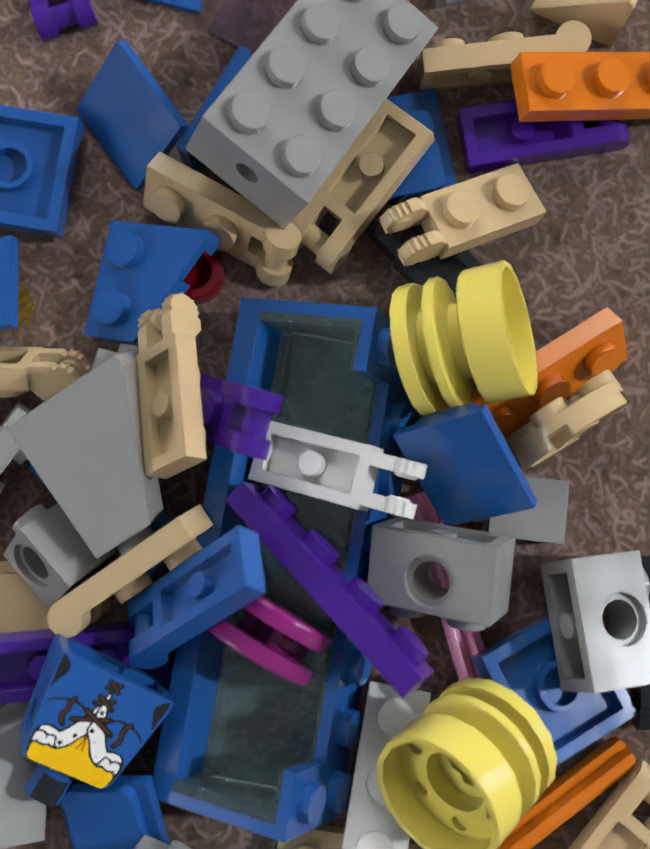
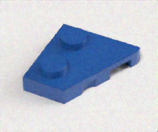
[84,221,220,347]

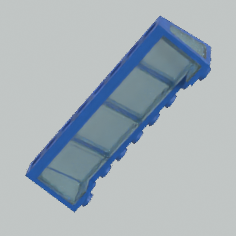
[152,297,413,843]

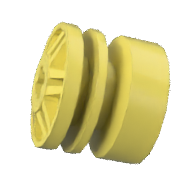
[390,260,537,416]
[377,677,557,849]

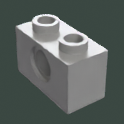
[368,517,516,631]
[540,550,650,694]

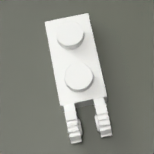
[248,421,427,519]

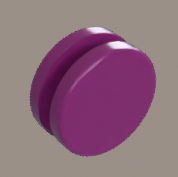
[208,594,333,686]

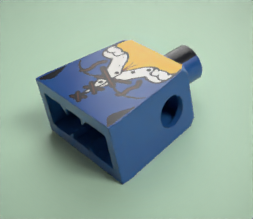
[19,633,174,807]

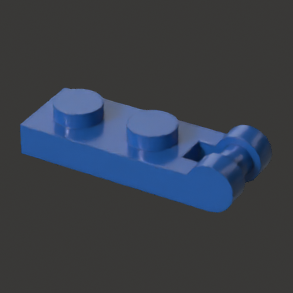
[127,525,266,669]

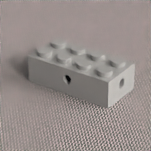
[185,0,438,229]

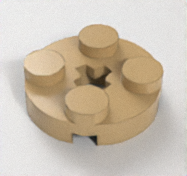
[506,369,631,470]

